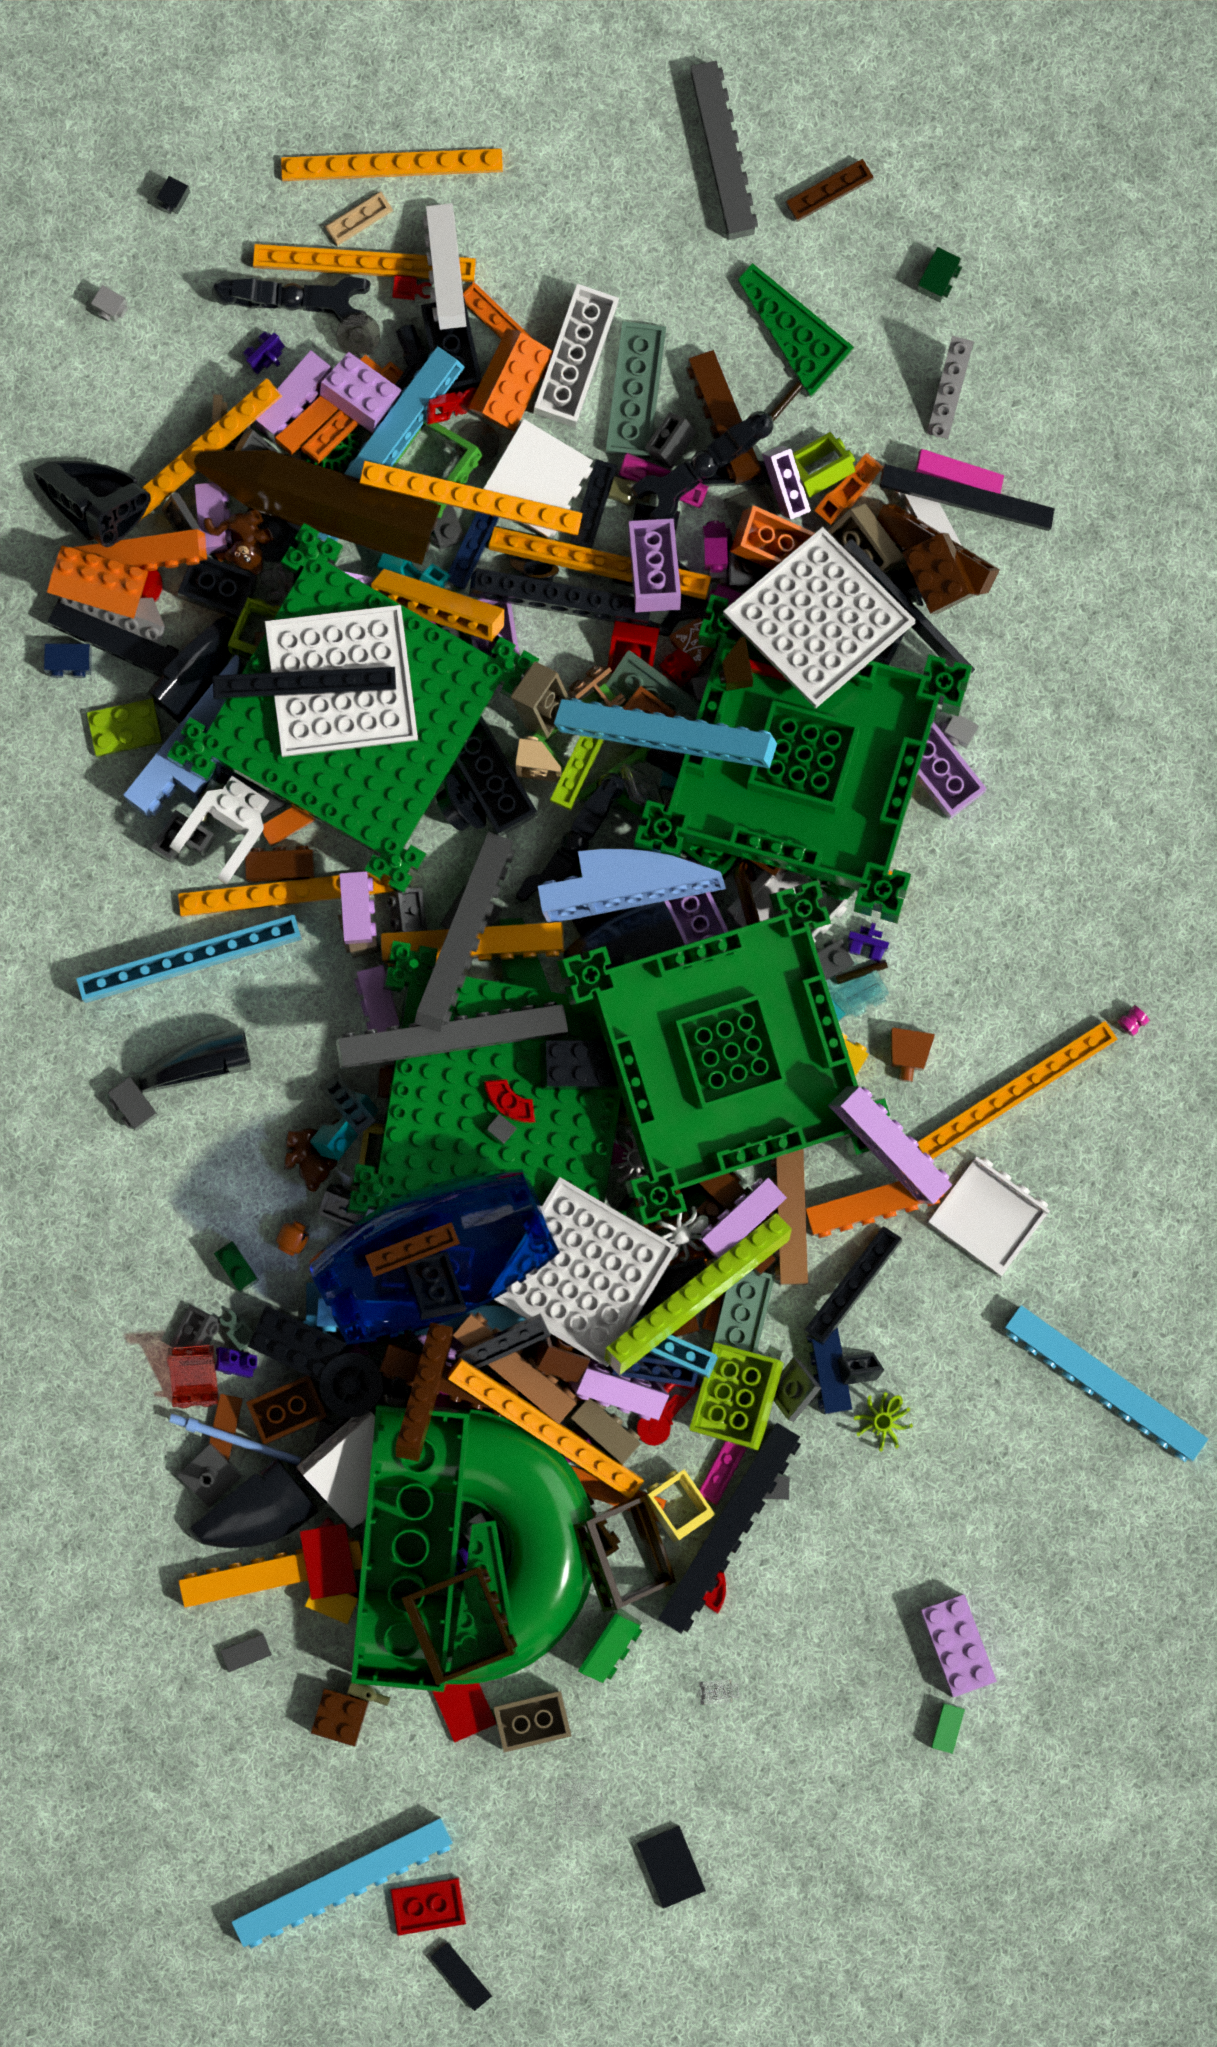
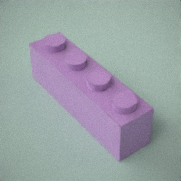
[699,1178,787,1260]

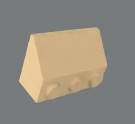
[515,736,562,783]

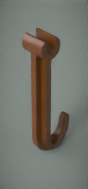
[734,861,760,925]

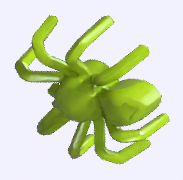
[854,1392,913,1452]

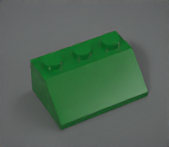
[578,1608,643,1683]

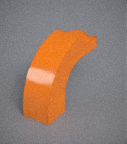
[814,453,883,525]

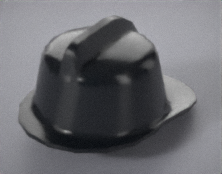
[510,556,559,582]

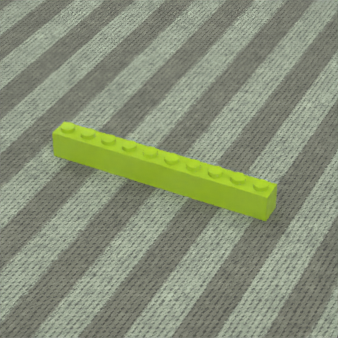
[604,1213,792,1376]

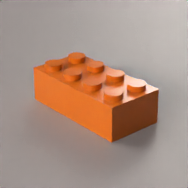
[468,328,554,432]
[730,505,815,570]
[47,545,148,619]

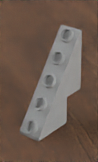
[927,336,974,439]
[60,597,165,643]

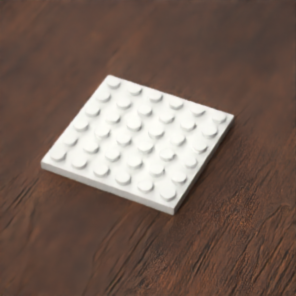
[723,527,915,709]
[265,605,418,757]
[489,1177,678,1367]

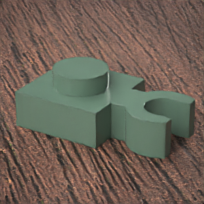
[219,1310,254,1352]

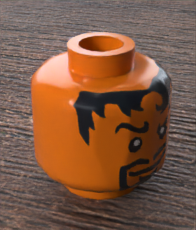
[276,1221,310,1256]

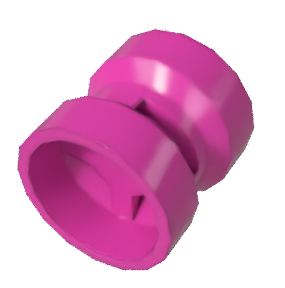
[1118,1005,1150,1037]

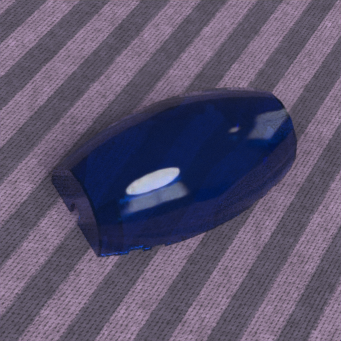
[309,1169,560,1345]

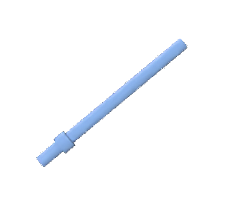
[169,1414,302,1466]

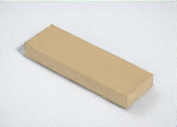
[325,191,393,246]

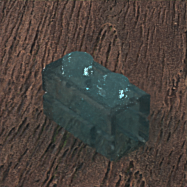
[836,970,889,1018]

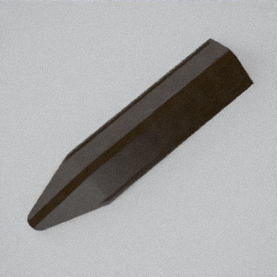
[194,450,441,565]

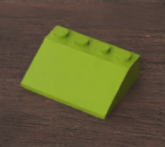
[689,1342,784,1451]

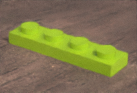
[550,736,604,811]

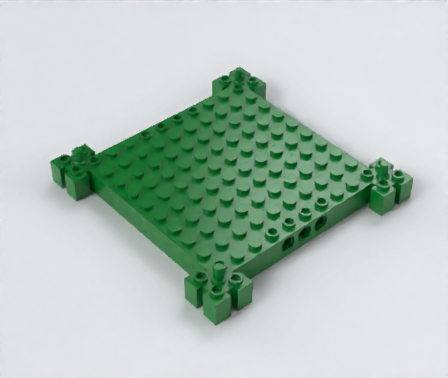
[167,523,539,895]
[634,594,972,924]
[557,880,890,1225]
[346,941,626,1221]

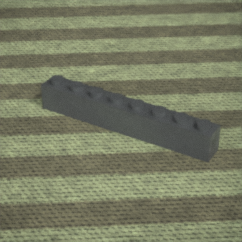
[690,61,758,240]

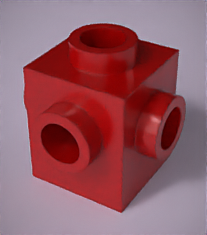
[659,648,700,688]

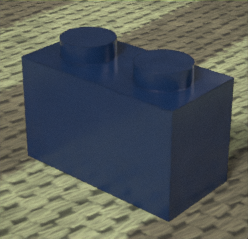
[44,644,92,678]

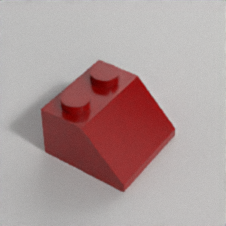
[607,621,660,674]

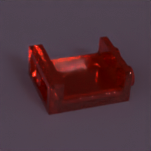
[167,1345,219,1409]

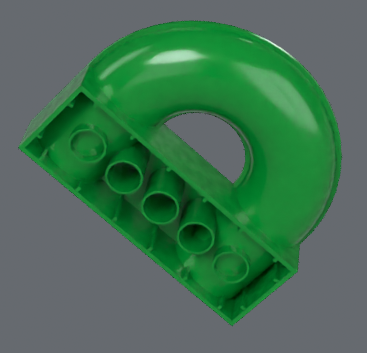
[351,1401,593,1692]

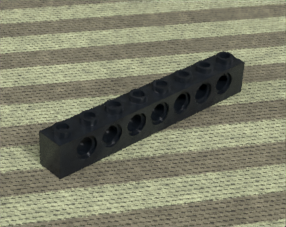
[469,568,650,626]

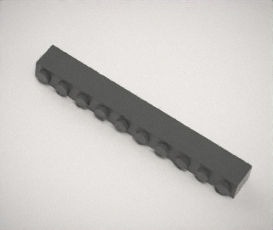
[415,832,515,1032]
[336,1002,568,1069]

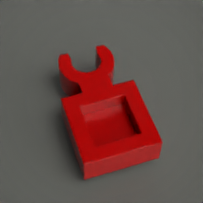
[392,275,432,300]

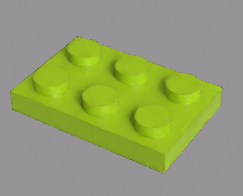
[87,699,162,757]

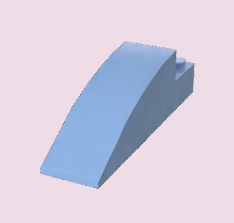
[124,655,243,818]
[538,849,726,923]

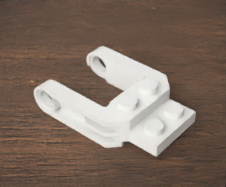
[170,776,269,885]

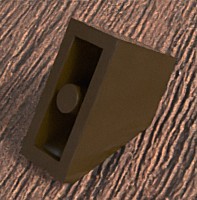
[718,637,753,691]

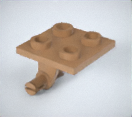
[567,665,626,707]

